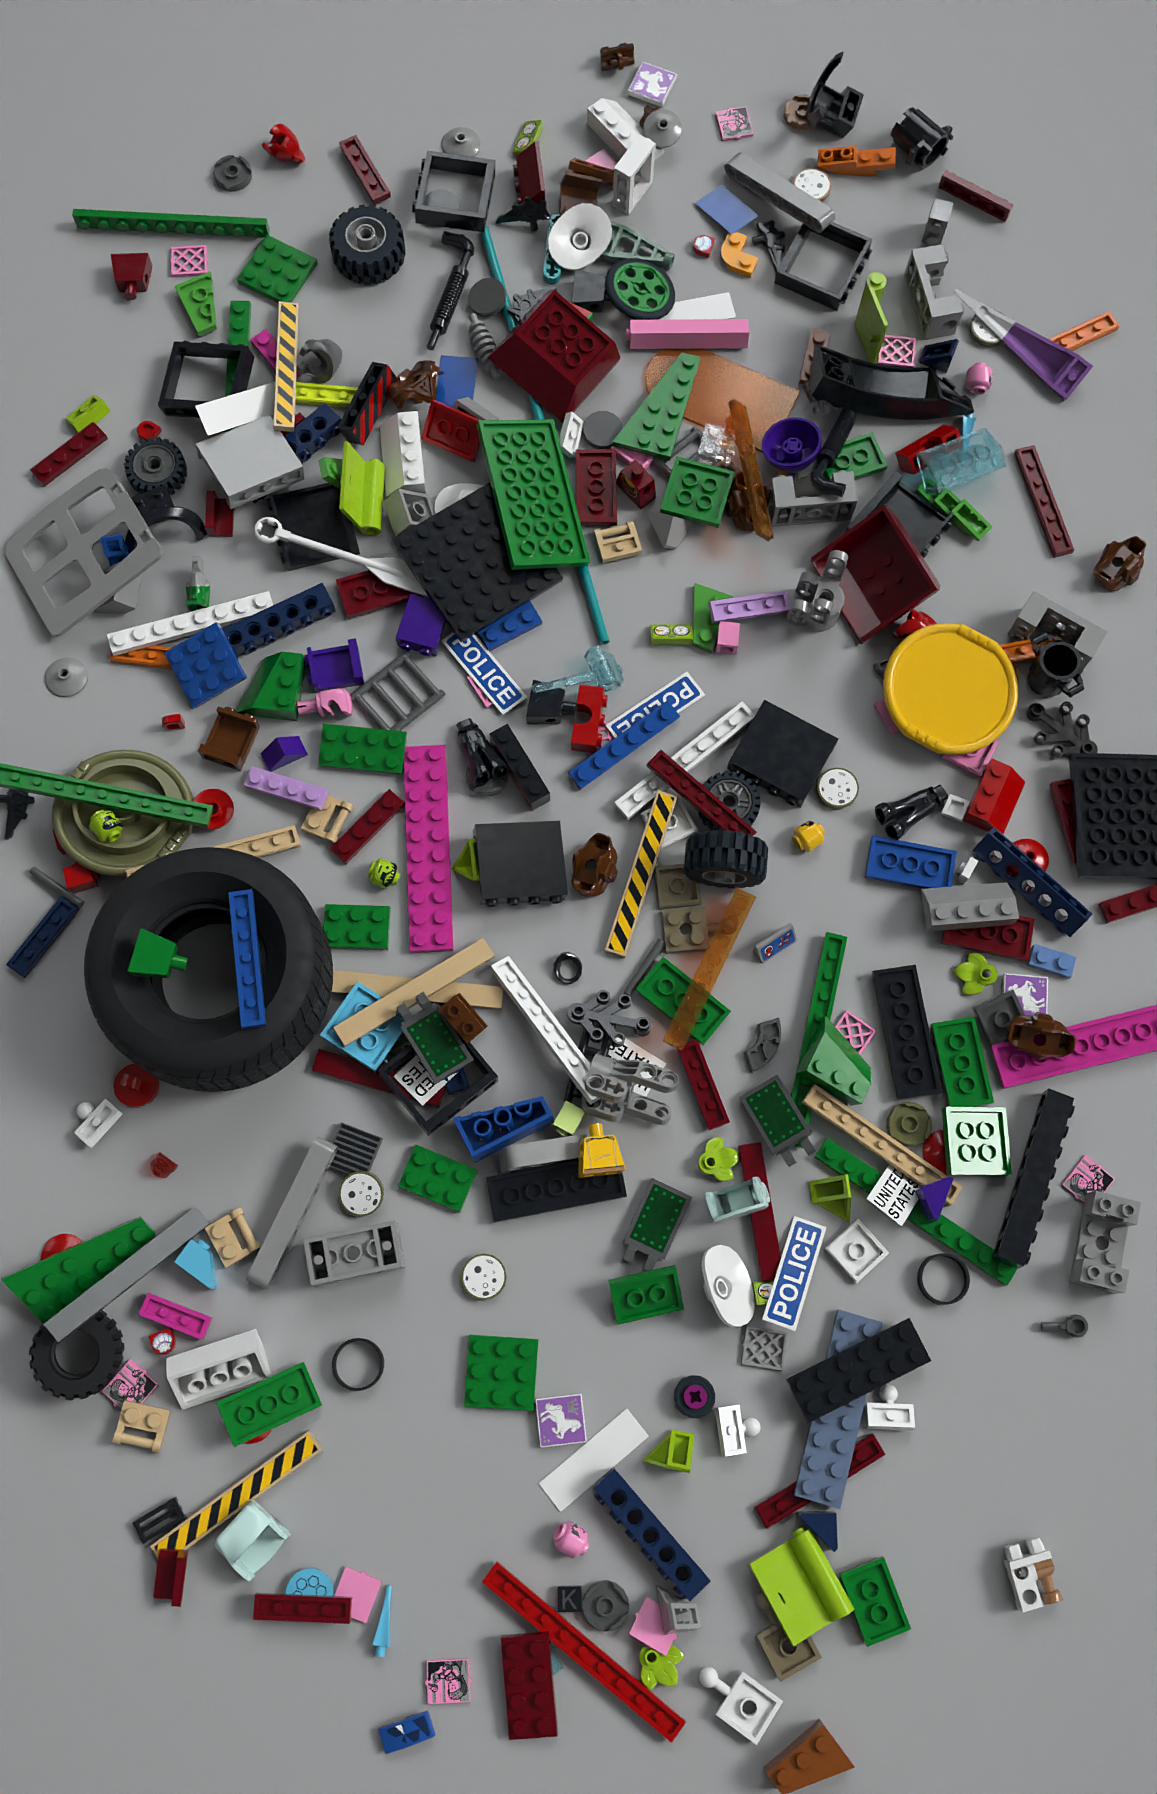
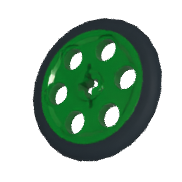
[605,258,675,320]

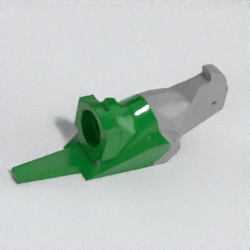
[186,556,211,612]

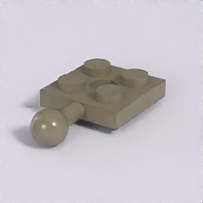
[663,906,738,954]
[756,1591,822,1682]

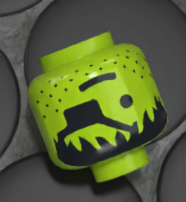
[89,810,123,842]
[367,858,400,889]

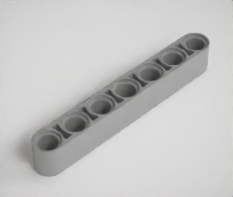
[724,152,836,233]
[246,1137,338,1290]

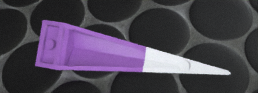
[954,289,1093,400]

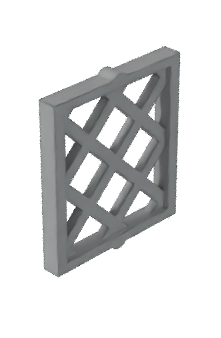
[741,1326,787,1371]

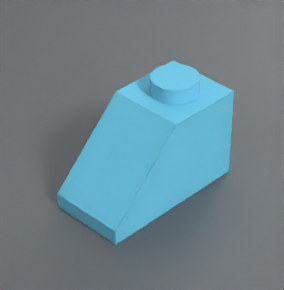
[174,1239,218,1290]

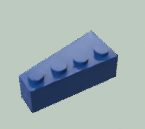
[453,1096,554,1163]

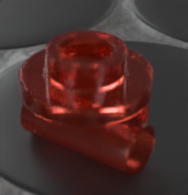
[150,1152,178,1178]

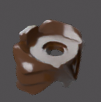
[389,360,444,410]
[725,471,770,531]
[1094,536,1146,591]
[571,833,618,897]
[1007,1012,1076,1060]

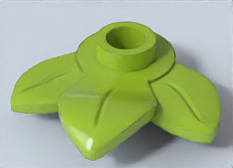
[953,953,998,995]
[698,1137,740,1181]
[639,1645,684,1690]

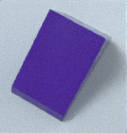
[260,736,308,772]
[915,1176,954,1223]

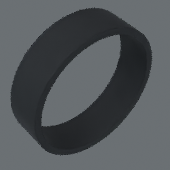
[917,1253,970,1305]
[332,1338,384,1391]

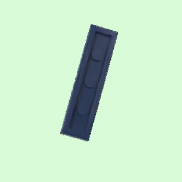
[6,896,80,978]

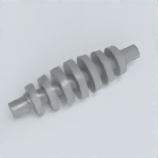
[469,313,501,380]

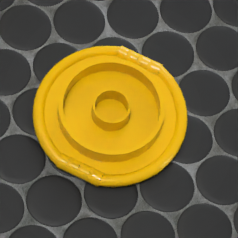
[883,623,1018,755]

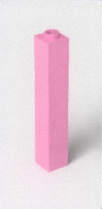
[626,319,749,349]

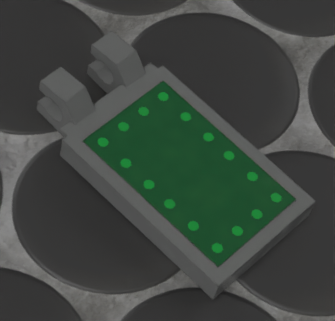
[397,991,474,1085]
[739,1075,816,1167]
[622,1178,692,1271]

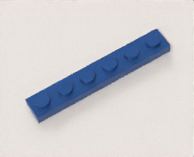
[568,700,680,790]
[228,889,266,1029]

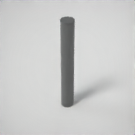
[29,867,85,908]
[623,939,665,996]

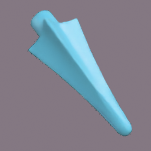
[960,413,976,464]
[372,1585,392,1657]

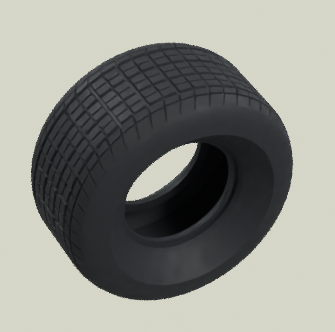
[84,847,333,1092]

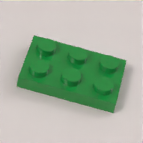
[824,432,888,480]
[324,904,391,950]
[398,1145,478,1212]
[608,1265,684,1325]
[839,1556,911,1647]

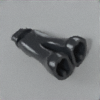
[456,718,510,787]
[875,784,948,840]

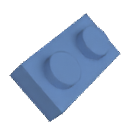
[1027,944,1076,979]

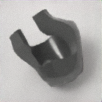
[296,339,342,383]

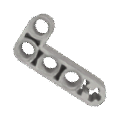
[497,1134,587,1174]

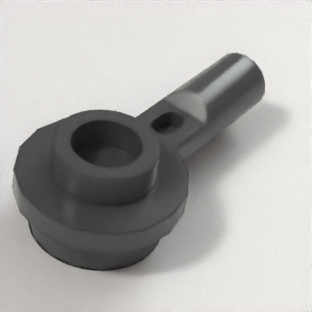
[1041,1314,1088,1338]

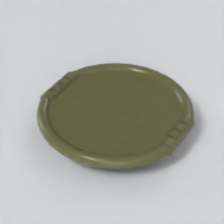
[52,750,194,877]

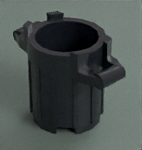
[890,107,954,169]
[1027,632,1084,698]

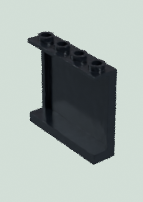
[845,471,954,558]
[266,483,360,571]
[727,699,839,808]
[473,821,568,907]

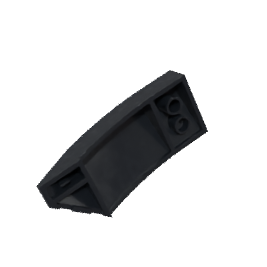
[809,343,974,420]

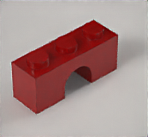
[895,424,963,475]
[571,684,608,753]
[52,829,100,894]

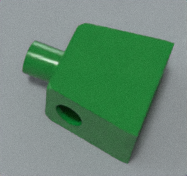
[128,929,188,978]

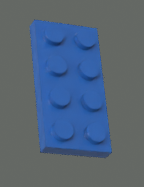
[865,835,957,889]

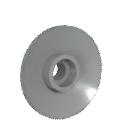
[644,109,682,148]
[442,127,480,157]
[46,657,88,697]

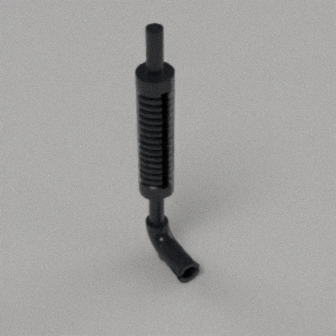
[427,231,475,351]
[810,409,857,497]

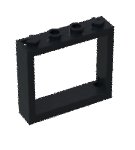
[412,151,496,233]
[774,222,873,311]
[158,341,255,418]
[378,1027,498,1136]

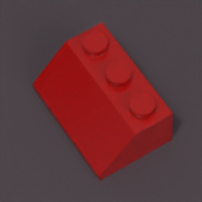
[963,758,1025,834]

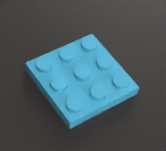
[320,981,403,1073]

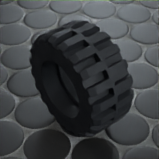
[29,1311,125,1400]

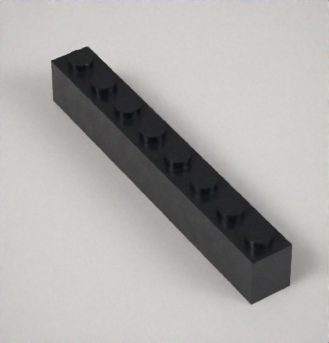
[992,1088,1075,1269]

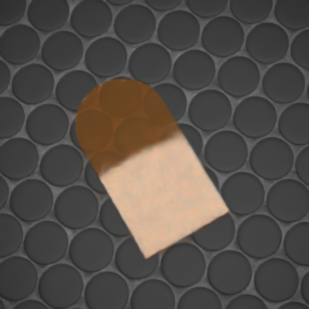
[645,348,800,453]

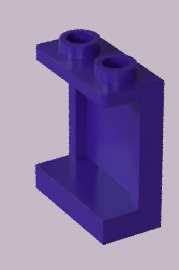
[395,594,446,657]
[304,638,365,693]

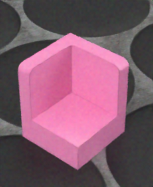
[716,621,740,654]

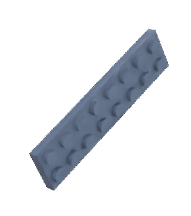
[793,1309,883,1509]

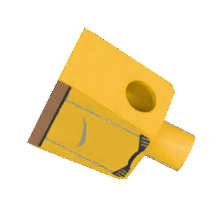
[578,1123,625,1178]

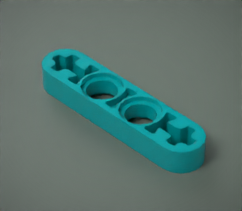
[543,214,562,285]

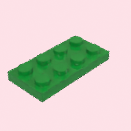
[318,723,407,774]
[635,957,731,1046]
[930,1016,994,1107]
[216,1362,322,1448]

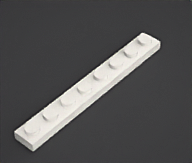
[107,591,273,656]
[614,701,755,820]
[490,956,607,1105]

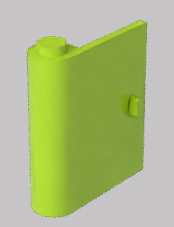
[854,272,888,363]
[339,441,385,536]
[748,1526,855,1647]

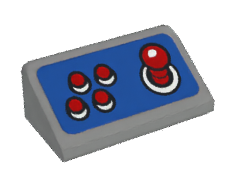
[753,923,797,963]

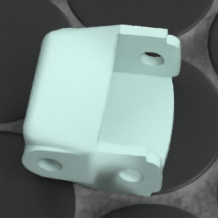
[705,1177,770,1222]
[214,1500,291,1582]

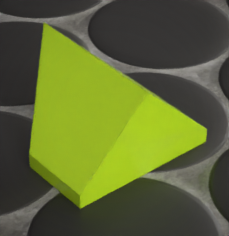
[451,838,479,881]
[809,1175,851,1222]
[642,1429,694,1473]

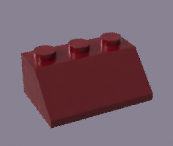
[513,141,545,205]

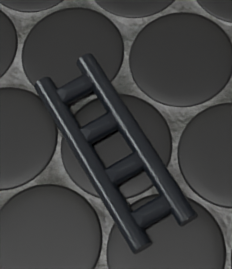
[563,1020,616,1107]

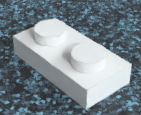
[559,412,584,458]

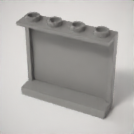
[196,415,304,509]

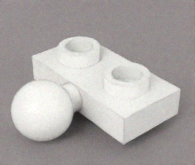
[74,1099,122,1148]
[865,1384,915,1430]
[715,1405,761,1456]

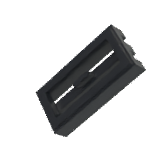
[132,1497,187,1544]

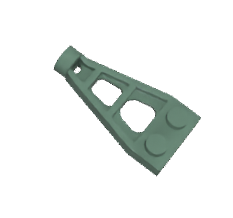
[599,221,675,269]

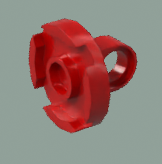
[113,1063,160,1108]

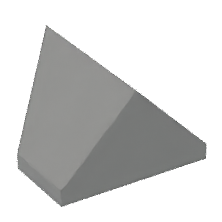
[647,511,695,550]
[656,1585,701,1635]

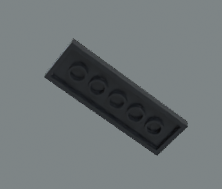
[872,964,942,1101]
[486,1160,627,1223]
[786,1318,932,1423]

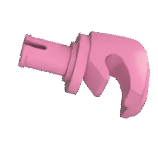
[297,688,353,717]

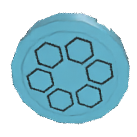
[286,1568,334,1596]

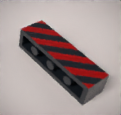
[337,362,398,445]
[489,724,550,811]

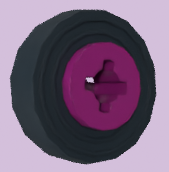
[674,1375,716,1418]

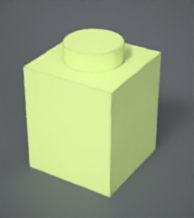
[553,1101,585,1137]

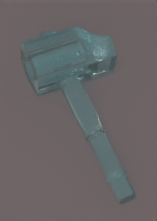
[532,646,624,693]

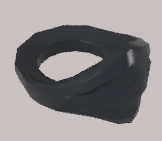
[554,952,582,984]

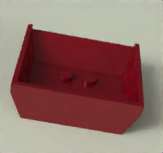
[487,289,621,423]
[811,505,941,645]

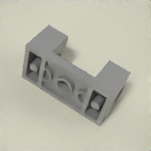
[904,244,964,340]
[768,470,858,527]
[1008,591,1108,670]
[1069,1191,1141,1294]
[303,1220,406,1287]

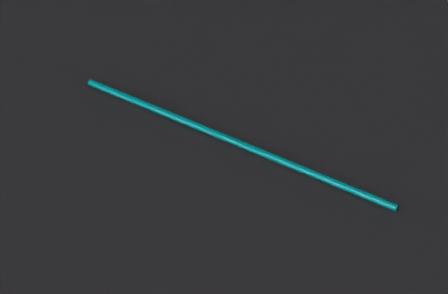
[480,226,610,645]

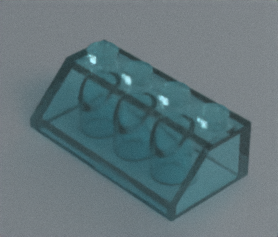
[916,428,1006,494]

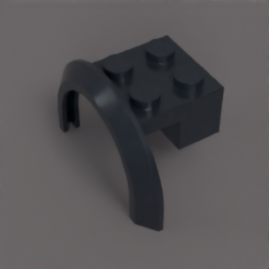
[806,51,864,138]
[125,485,207,554]

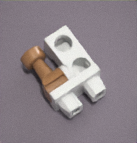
[1004,1537,1063,1612]

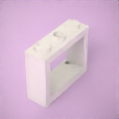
[612,134,656,215]

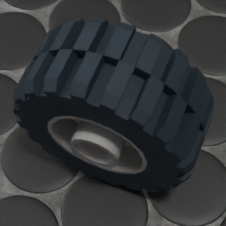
[329,204,406,285]
[684,830,768,888]

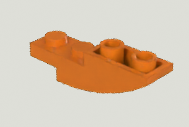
[818,146,896,176]

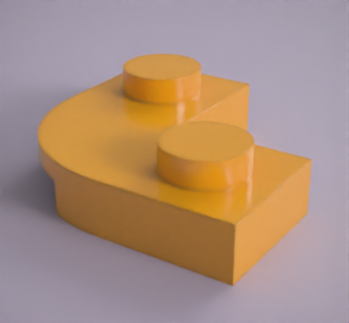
[721,232,758,278]

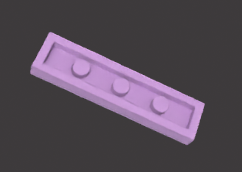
[708,590,790,624]
[244,766,329,811]

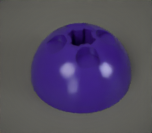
[762,417,822,473]

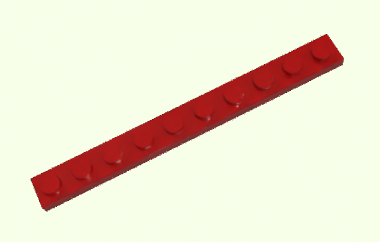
[482,1561,686,1743]

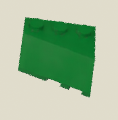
[236,651,306,721]
[796,1015,871,1106]

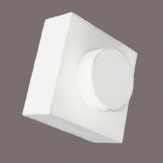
[942,794,970,822]
[957,857,978,884]

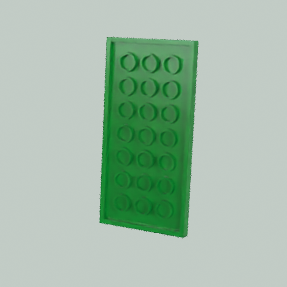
[476,419,590,570]

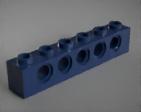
[252,402,341,504]
[222,582,336,659]
[972,827,1093,937]
[593,1467,711,1601]

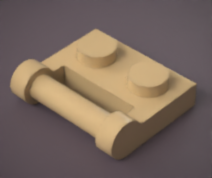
[593,520,642,563]
[301,795,354,844]
[205,1207,261,1268]
[113,1400,171,1453]

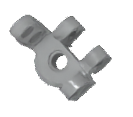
[787,550,848,632]
[582,1054,679,1125]

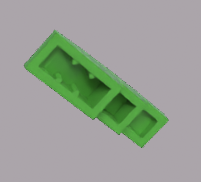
[915,476,993,541]

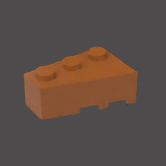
[764,1719,855,1794]

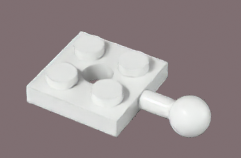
[699,1667,783,1745]

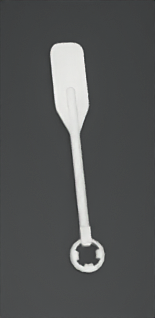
[254,517,429,598]

